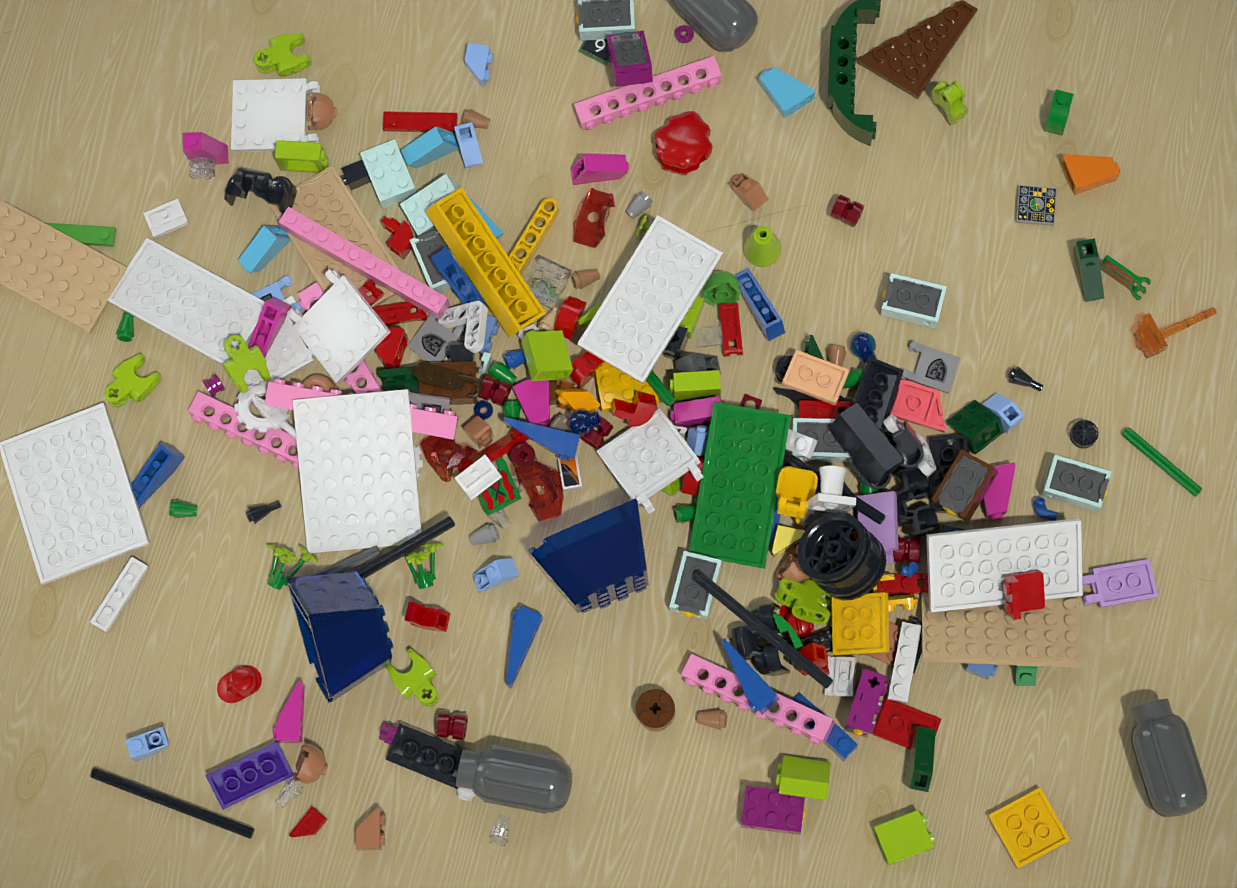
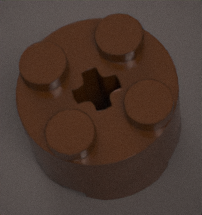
[636,689,675,731]

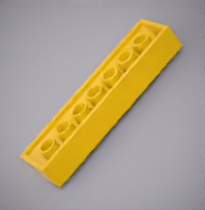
[425,187,546,338]

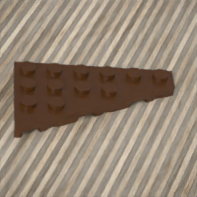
[857,0,978,99]

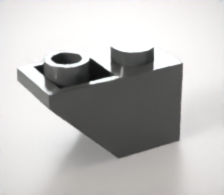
[675,354,721,374]

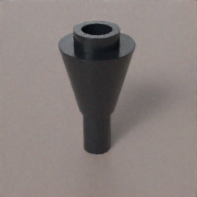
[1008,366,1043,391]
[245,500,281,524]

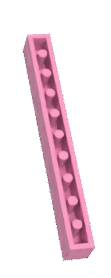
[278,207,450,320]
[265,379,459,439]

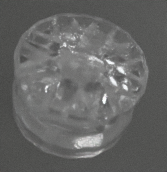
[189,157,215,180]

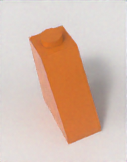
[1061,154,1120,195]

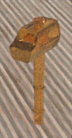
[1133,307,1217,359]

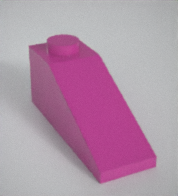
[248,297,291,358]
[273,682,305,743]

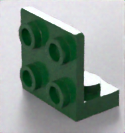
[378,366,419,404]
[947,400,1004,455]

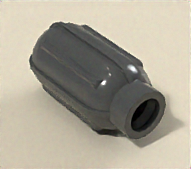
[672,0,758,52]
[1131,699,1208,817]
[456,745,572,814]

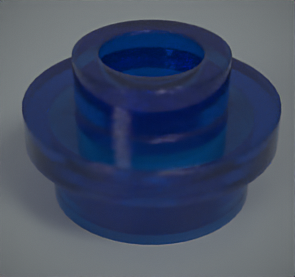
[474,401,493,420]

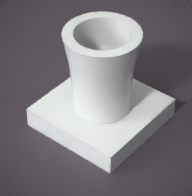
[806,466,856,513]

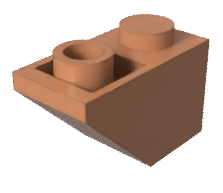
[727,173,769,211]
[463,415,494,449]
[355,808,386,851]

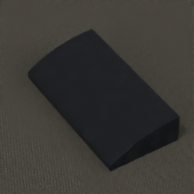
[929,434,970,513]
[386,722,473,789]

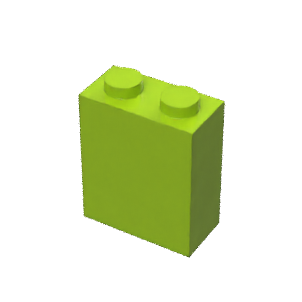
[521,330,573,381]
[670,370,721,402]
[776,756,831,800]
[873,810,935,866]

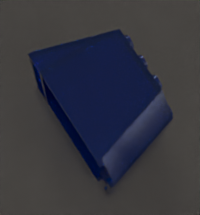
[529,498,649,613]
[286,572,394,703]

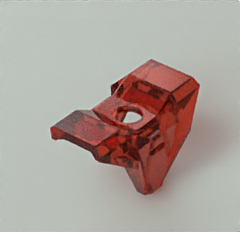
[573,188,615,248]
[420,435,478,482]
[514,461,564,522]

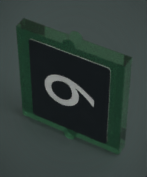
[578,39,610,66]

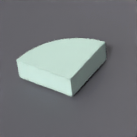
[479,352,493,376]

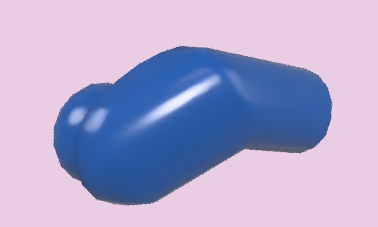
[1033,497,1058,521]
[901,562,918,577]

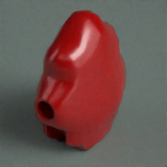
[654,111,713,175]

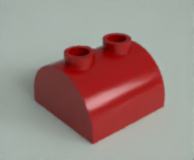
[375,327,409,369]

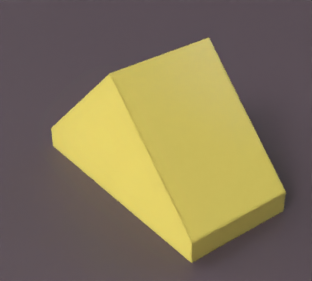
[772,525,805,558]

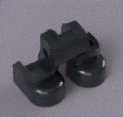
[224,167,297,214]
[850,421,924,489]
[894,466,940,538]
[730,603,790,676]

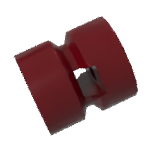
[830,194,865,227]
[478,374,512,407]
[579,413,614,450]
[511,443,537,473]
[893,537,921,563]
[436,711,468,740]

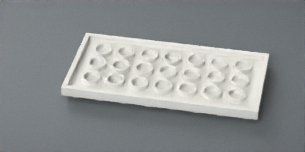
[578,215,723,384]
[108,238,265,365]
[927,518,1083,612]

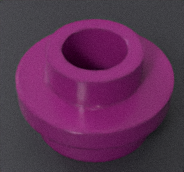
[676,25,694,43]

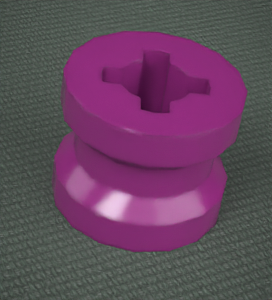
[203,374,226,397]

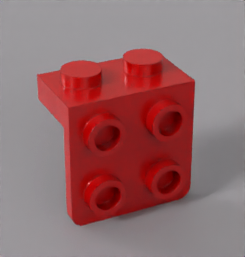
[1003,571,1045,620]

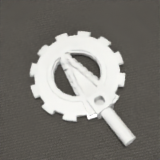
[234,382,296,439]

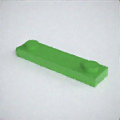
[45,223,116,247]

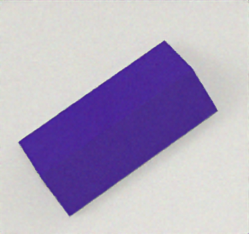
[205,741,293,810]

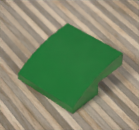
[773,613,804,650]

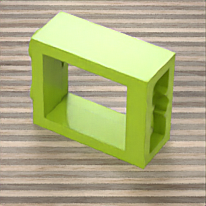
[275,140,329,173]

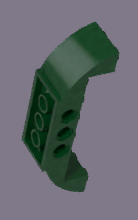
[827,0,881,146]

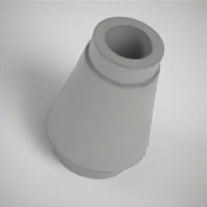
[626,191,653,219]
[469,524,499,546]

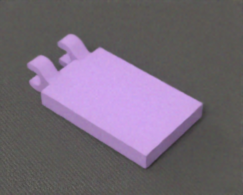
[857,491,898,564]
[1082,559,1158,608]

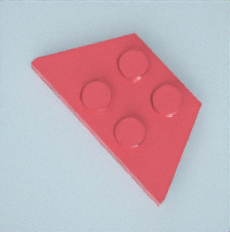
[890,379,946,433]

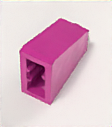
[183,132,229,166]
[571,154,629,185]
[513,378,550,427]
[671,396,720,427]
[982,462,1016,520]

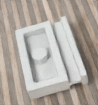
[143,199,189,239]
[455,455,502,500]
[824,656,857,698]

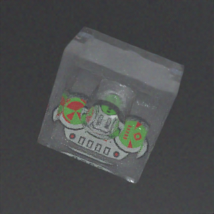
[524,254,572,309]

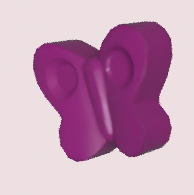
[379,722,397,744]

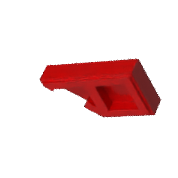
[289,807,328,838]

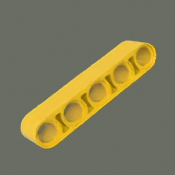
[509,198,559,276]

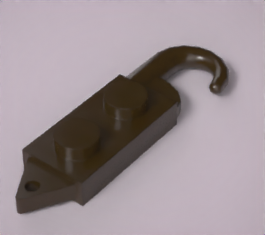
[408,362,483,399]

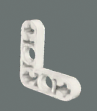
[438,301,488,353]
[883,414,936,476]

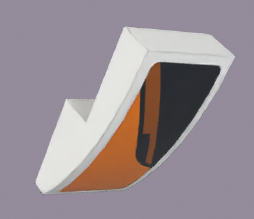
[557,454,582,491]

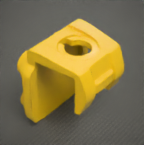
[776,466,818,519]
[873,573,918,612]

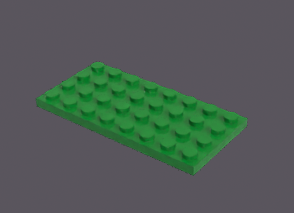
[689,402,791,569]

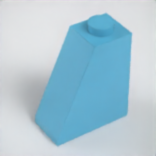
[759,67,815,118]
[401,127,460,168]
[238,226,291,273]

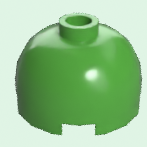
[703,271,741,306]

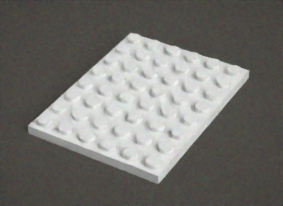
[293,389,422,553]
[0,403,150,585]

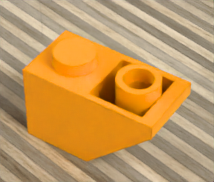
[554,389,601,421]

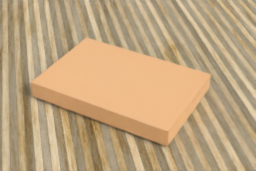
[782,350,850,405]

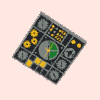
[1016,185,1057,226]

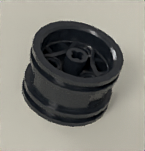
[797,512,887,601]

